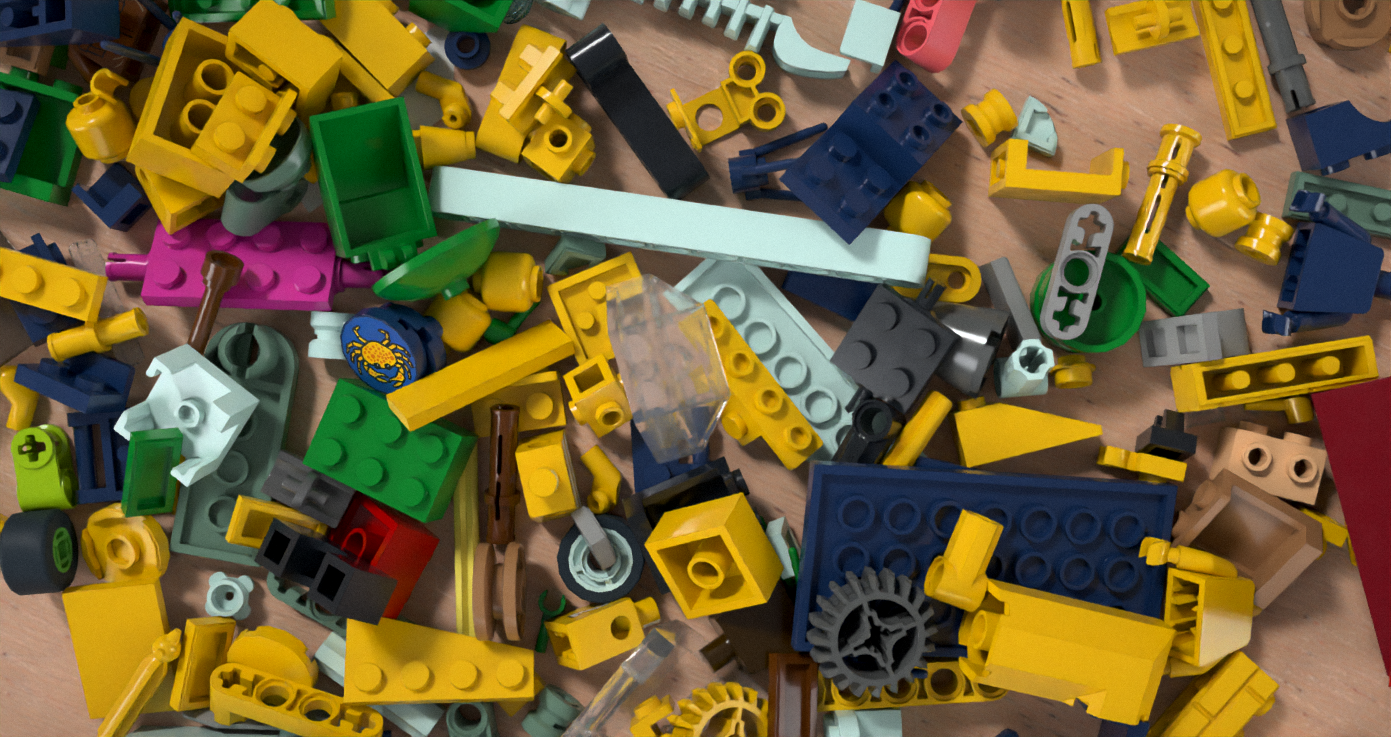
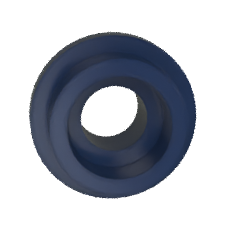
[444,32,491,70]

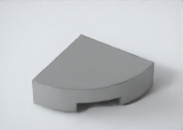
[570,505,617,570]

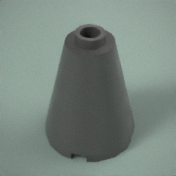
[910,297,1011,400]

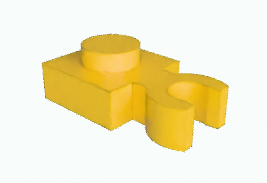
[1096,445,1187,483]

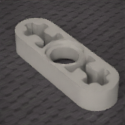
[1040,204,1114,340]

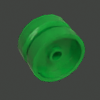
[1030,250,1146,353]

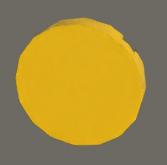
[80,503,170,583]
[227,626,319,706]

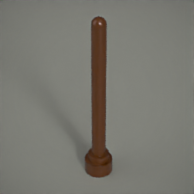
[187,250,244,356]

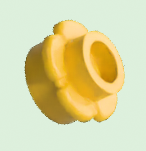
[1050,355,1096,389]

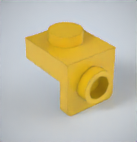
[629,694,675,737]

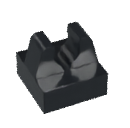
[1135,409,1198,462]

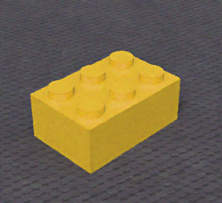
[125,17,264,198]

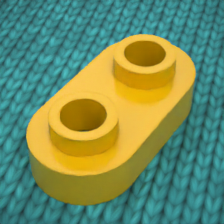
[889,254,981,303]

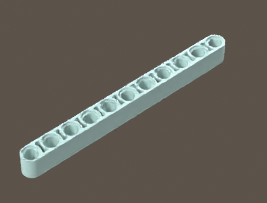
[428,166,931,289]

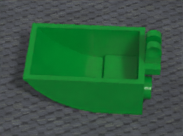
[309,96,437,271]

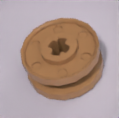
[472,542,527,641]

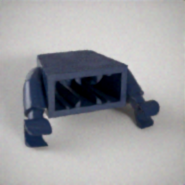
[1262,189,1391,336]

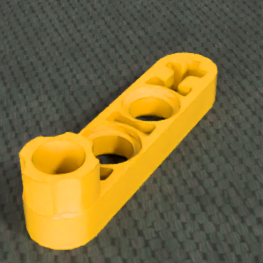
[210,663,383,737]

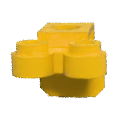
[666,51,786,153]

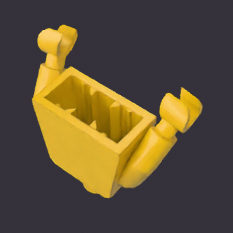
[1138,537,1263,678]

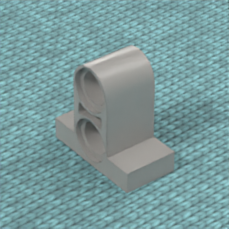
[1138,308,1250,368]

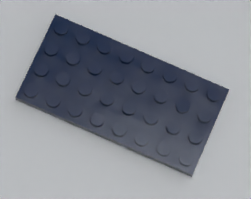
[791,460,1178,658]

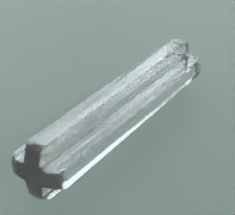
[68,238,145,366]

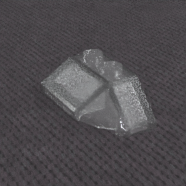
[606,273,731,464]

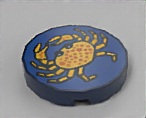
[340,307,427,394]

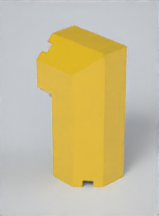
[958,578,1176,726]

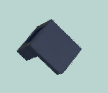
[71,163,152,232]

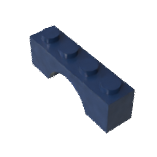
[1285,100,1391,176]

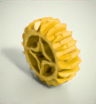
[661,682,768,737]

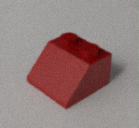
[328,490,440,620]

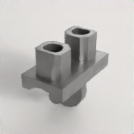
[260,449,356,529]

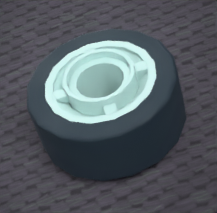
[557,513,645,604]

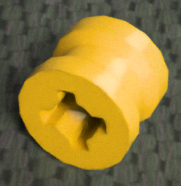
[961,88,1018,147]
[1234,212,1295,266]

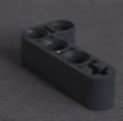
[565,23,710,200]

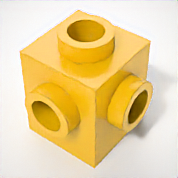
[521,112,596,184]
[563,353,639,438]

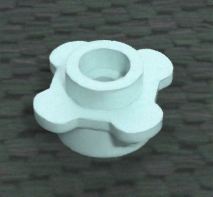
[205,571,255,620]

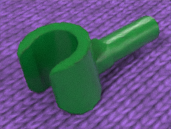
[484,301,541,345]
[534,590,567,653]

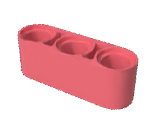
[896,0,976,73]

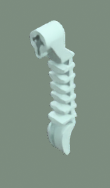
[534,0,851,79]

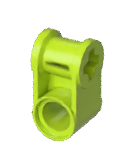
[11,424,79,512]

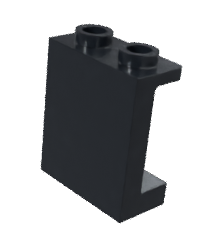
[622,456,766,595]

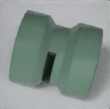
[521,684,584,737]

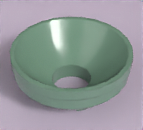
[241,116,312,192]

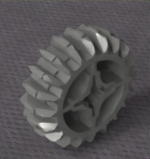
[807,566,938,698]

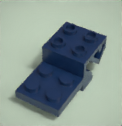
[779,59,963,245]

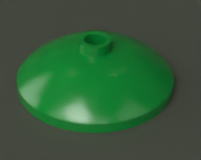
[371,218,501,302]

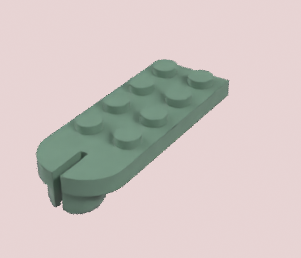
[169,322,299,567]

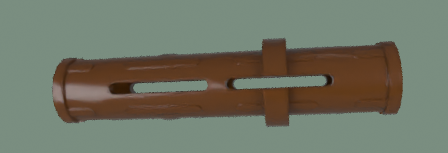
[483,404,521,545]

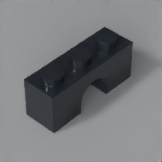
[254,518,398,626]

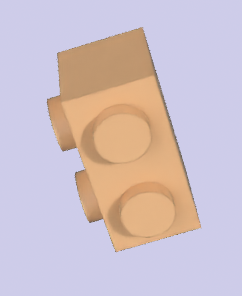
[1209,421,1327,505]

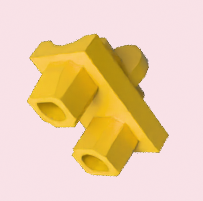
[1104,0,1200,56]
[490,43,577,136]

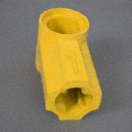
[924,509,1004,612]

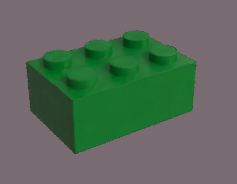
[302,378,479,523]

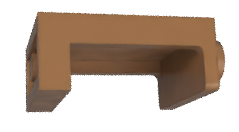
[1170,468,1323,610]

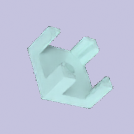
[113,343,260,487]

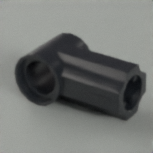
[831,400,906,464]

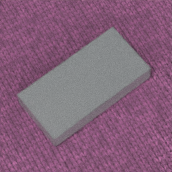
[978,256,1042,351]

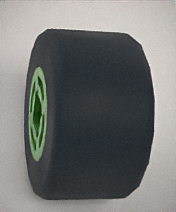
[0,509,79,596]

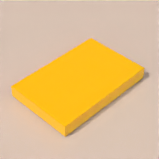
[61,577,177,719]

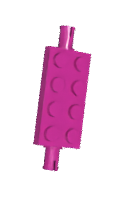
[105,217,388,311]

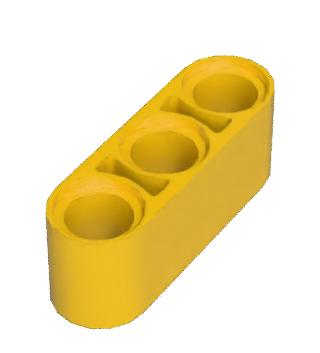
[475,23,567,164]

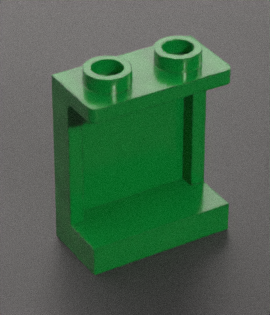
[0,66,83,207]

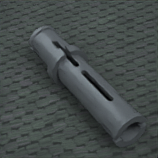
[1250,0,1316,114]

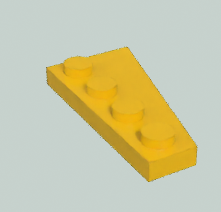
[343,617,534,706]

